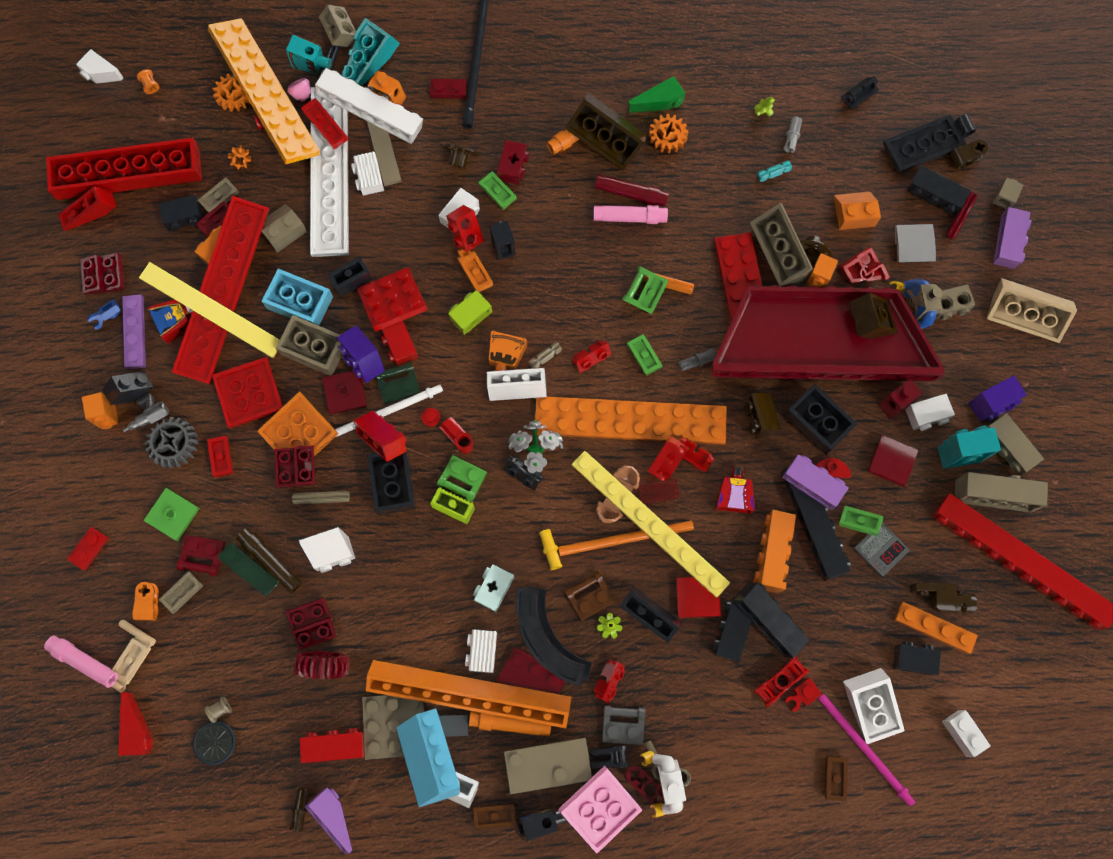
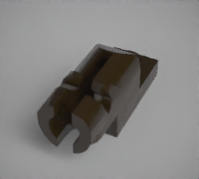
[910,583,977,613]

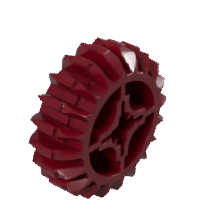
[293,651,350,679]

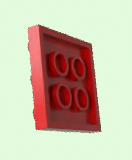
[357,267,428,332]
[212,357,283,429]

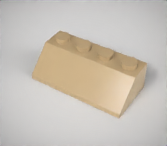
[987,278,1077,343]

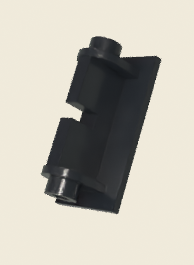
[841,76,879,110]
[503,455,544,491]

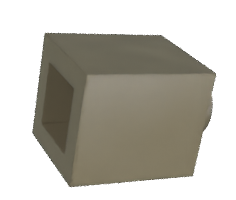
[992,178,1024,209]

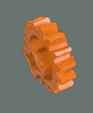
[213,73,250,112]
[649,114,688,153]

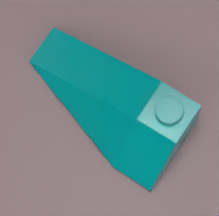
[341,18,400,87]

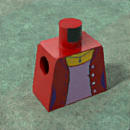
[715,467,755,514]

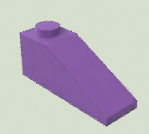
[304,788,352,854]

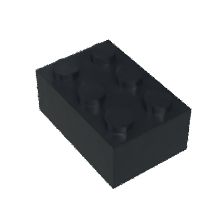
[784,384,857,455]
[367,449,417,516]

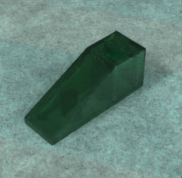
[217,542,279,597]

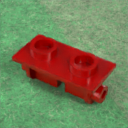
[572,340,612,373]
[680,437,714,472]
[593,659,625,703]

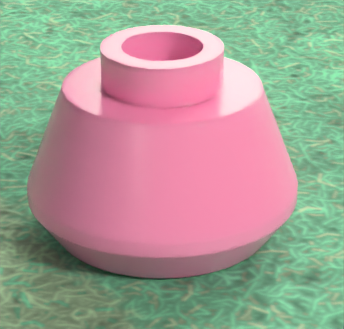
[287,78,311,101]

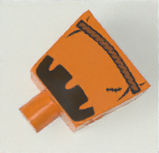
[368,71,406,105]
[489,331,527,371]

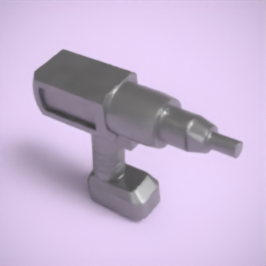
[122,393,169,432]

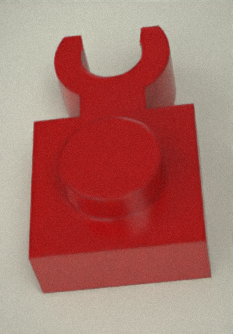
[784,678,822,712]

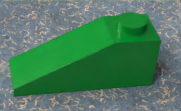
[627,76,685,113]

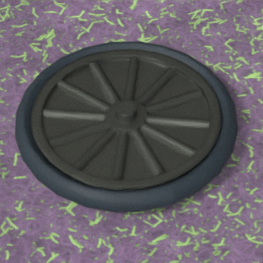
[193,721,236,765]

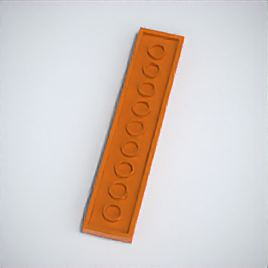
[535,397,727,445]

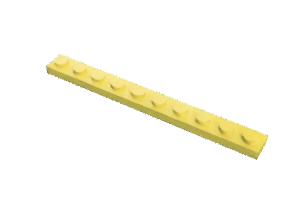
[572,451,730,598]

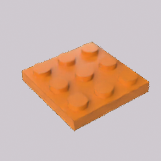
[258,392,339,457]

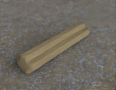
[292,491,350,505]

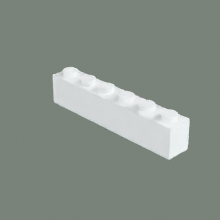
[315,68,423,144]

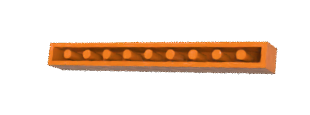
[366,660,572,728]

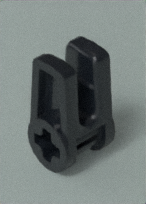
[589,746,629,769]

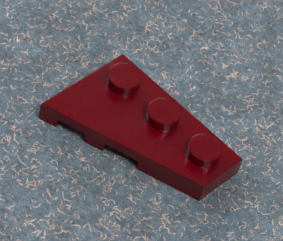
[496,647,565,694]

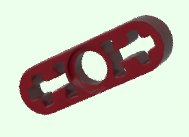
[625,766,663,805]

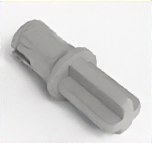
[783,116,802,153]

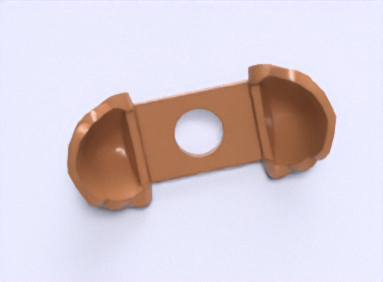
[596,465,640,523]

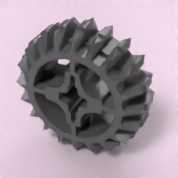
[144,417,199,469]

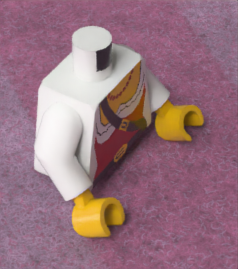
[640,751,686,818]

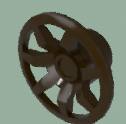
[441,144,480,169]
[800,236,832,265]

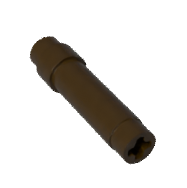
[236,527,302,594]

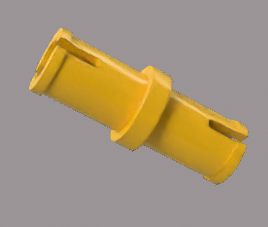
[539,529,562,570]

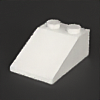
[299,527,355,573]
[843,668,905,744]

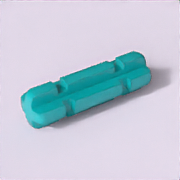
[757,160,792,182]

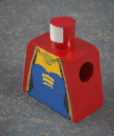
[148,300,193,344]

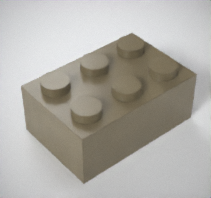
[276,315,342,376]

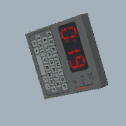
[853,522,910,577]

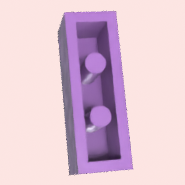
[993,207,1031,269]
[782,455,848,510]

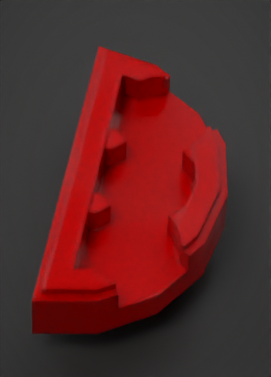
[816,458,852,479]

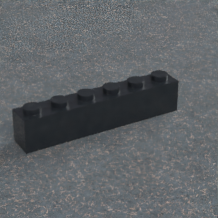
[781,467,851,581]

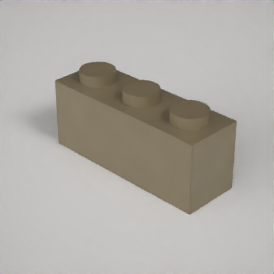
[987,413,1044,476]

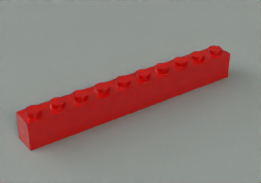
[932,493,1113,630]

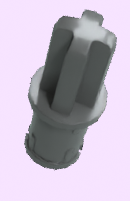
[678,348,716,371]

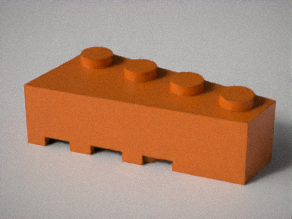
[753,510,796,594]

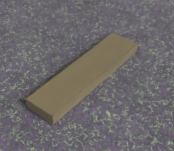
[367,121,402,186]

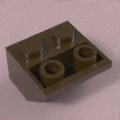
[744,393,781,439]

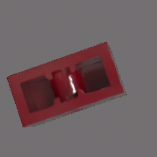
[497,140,530,185]

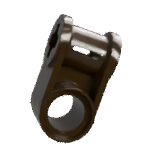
[949,140,988,170]

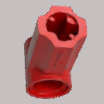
[439,417,474,454]

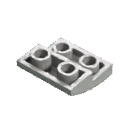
[895,224,936,262]

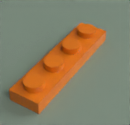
[894,602,978,654]

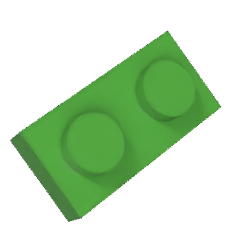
[479,171,517,210]
[627,334,663,376]
[839,506,884,537]

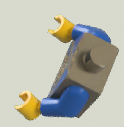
[890,279,943,329]

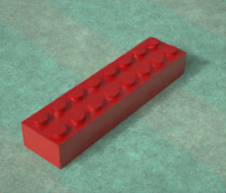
[46,138,202,200]

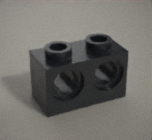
[490,221,516,260]

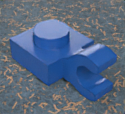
[87,299,121,330]

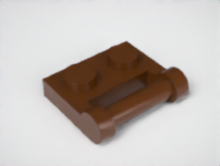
[564,571,616,622]

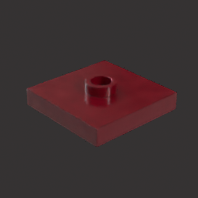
[322,371,367,415]

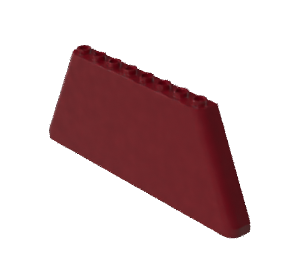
[711,285,945,381]

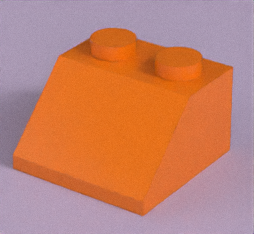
[834,192,881,230]

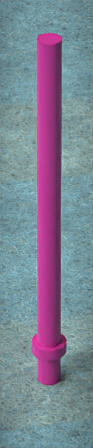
[818,694,916,807]

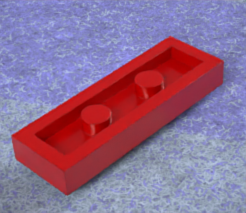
[301,98,348,150]

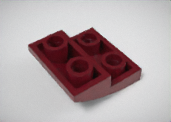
[80,253,125,295]
[868,435,918,487]
[274,445,316,488]
[286,597,336,651]

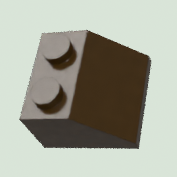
[849,293,898,339]

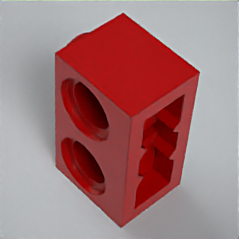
[446,205,484,252]

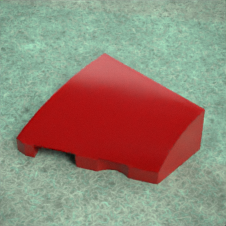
[838,247,890,283]

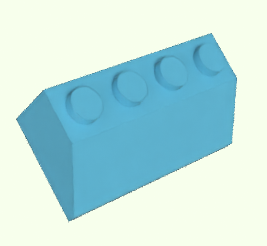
[396,709,460,807]

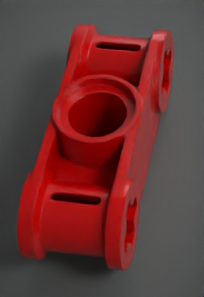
[753,656,810,708]

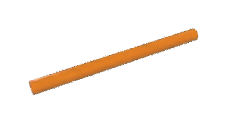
[558,520,694,556]

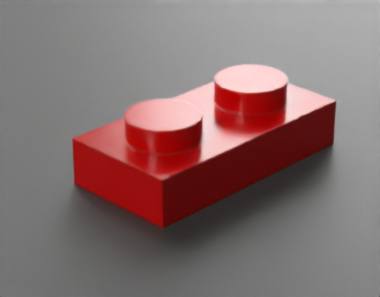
[207,436,234,478]
[67,527,109,571]

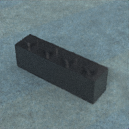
[733,583,809,658]

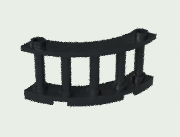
[516,586,592,686]

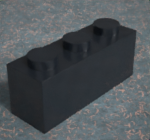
[906,165,971,215]
[619,586,682,643]
[712,597,752,663]

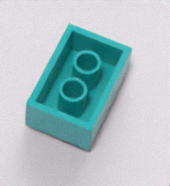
[938,426,1001,469]

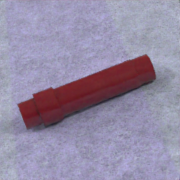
[595,174,669,207]

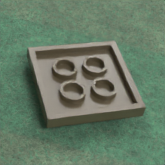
[362,695,425,760]

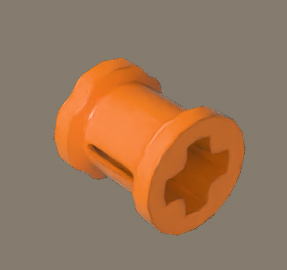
[137,69,159,94]

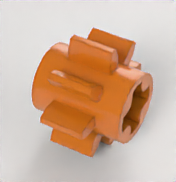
[228,145,251,170]

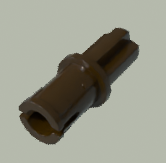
[289,788,309,832]

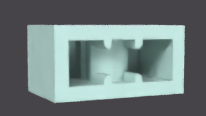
[473,565,514,612]

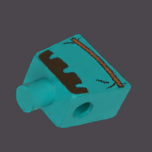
[286,35,331,74]

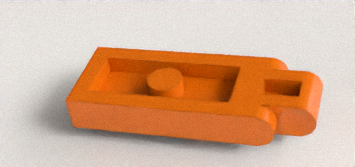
[457,249,493,292]

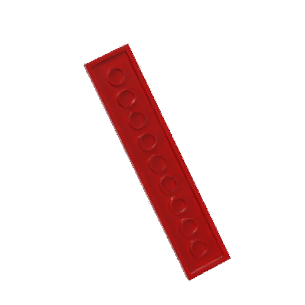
[172,196,269,385]

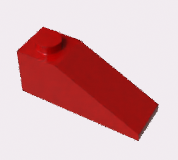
[58,186,117,231]
[118,692,153,756]

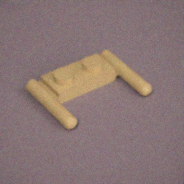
[111,620,156,693]

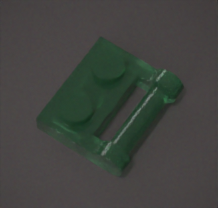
[376,361,421,404]

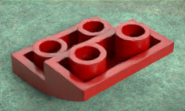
[676,577,721,618]

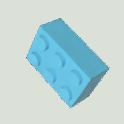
[262,269,333,326]

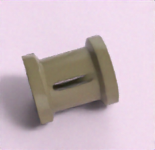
[204,696,232,723]

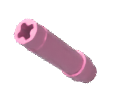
[594,205,668,224]
[44,636,118,688]

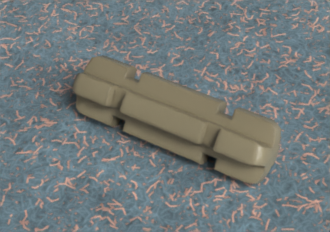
[528,342,562,369]

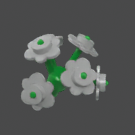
[508,420,563,473]

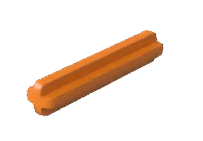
[642,273,694,294]

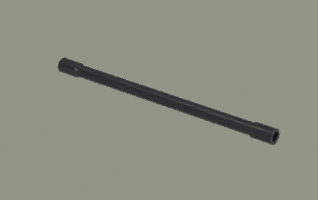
[462,0,489,129]

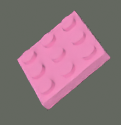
[558,766,642,853]

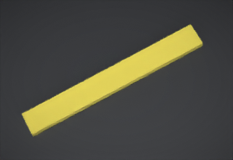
[139,262,280,358]

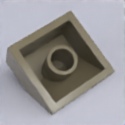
[262,204,307,253]

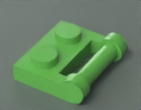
[622,266,669,314]
[437,455,487,503]

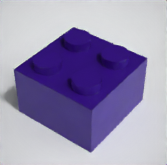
[337,326,385,383]
[969,376,1027,422]

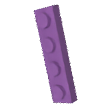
[122,295,146,369]

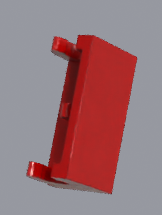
[647,436,689,481]

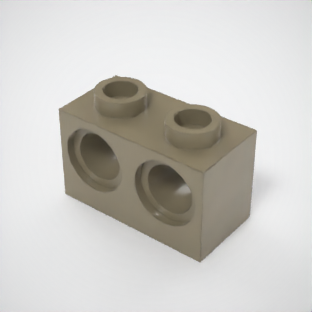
[319,5,356,47]
[935,284,975,320]

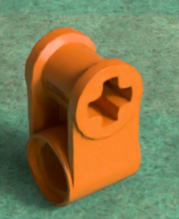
[133,582,159,621]

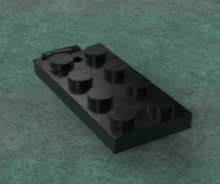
[883,114,976,174]

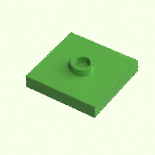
[144,488,200,541]

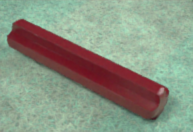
[946,192,978,240]

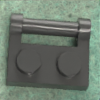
[602,705,645,745]

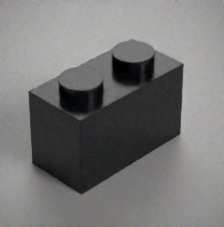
[159,195,203,231]
[327,257,372,297]
[102,371,154,405]
[893,641,941,676]

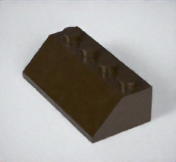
[565,93,647,170]

